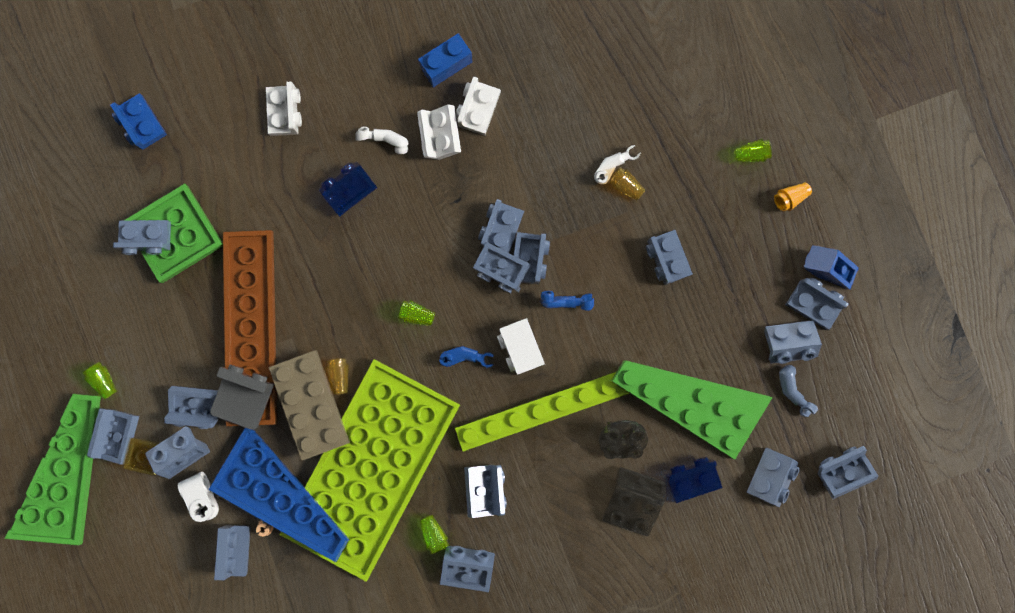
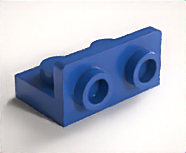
[110,93,167,150]

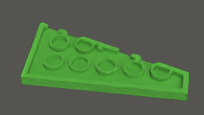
[611,360,773,459]
[4,394,101,545]

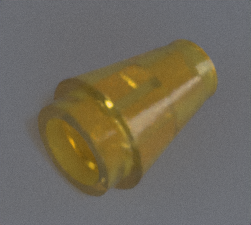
[609,167,646,200]
[325,358,349,395]

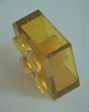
[123,437,160,475]

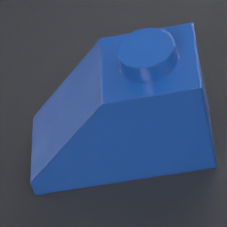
[804,245,858,290]

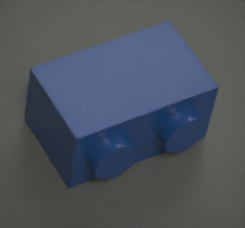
[418,33,473,87]

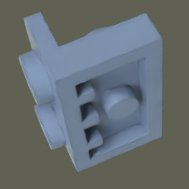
[478,199,524,253]
[113,220,171,255]
[646,230,693,285]
[473,242,530,293]
[786,278,849,330]
[146,426,210,479]
[214,525,251,580]
[440,546,495,592]

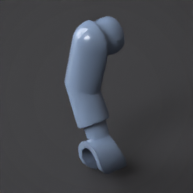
[779,365,818,417]

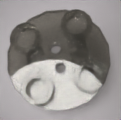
[598,420,648,459]

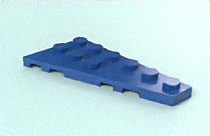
[209,427,349,562]

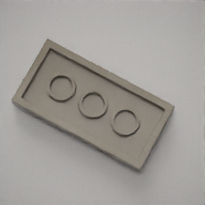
[269,350,350,461]

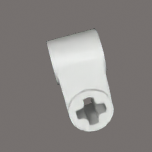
[178,472,219,522]

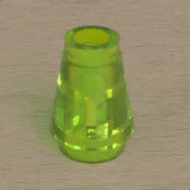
[735,138,772,162]
[398,300,435,326]
[82,362,117,400]
[420,515,449,554]

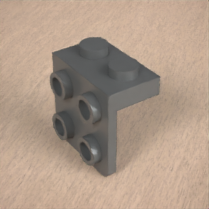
[211,364,274,430]

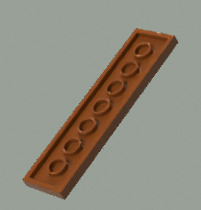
[223,230,277,427]

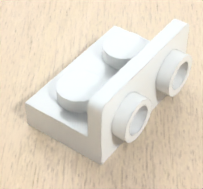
[456,77,501,136]
[266,82,302,136]
[417,105,461,160]

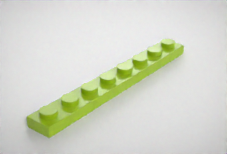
[455,372,629,451]

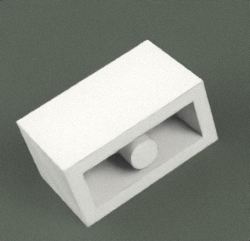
[497,318,545,375]

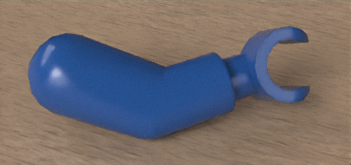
[540,290,594,310]
[439,346,494,368]

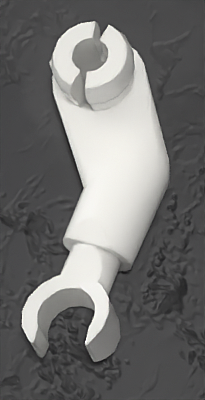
[355,127,408,154]
[594,145,641,184]

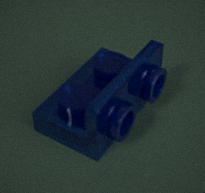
[319,162,378,217]
[665,457,723,503]

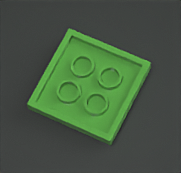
[124,184,223,283]

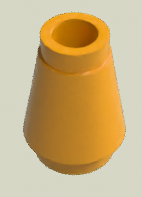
[774,182,812,212]

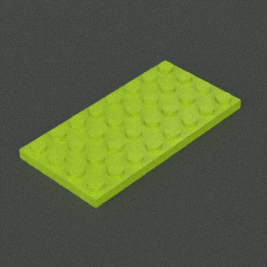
[279,359,460,582]

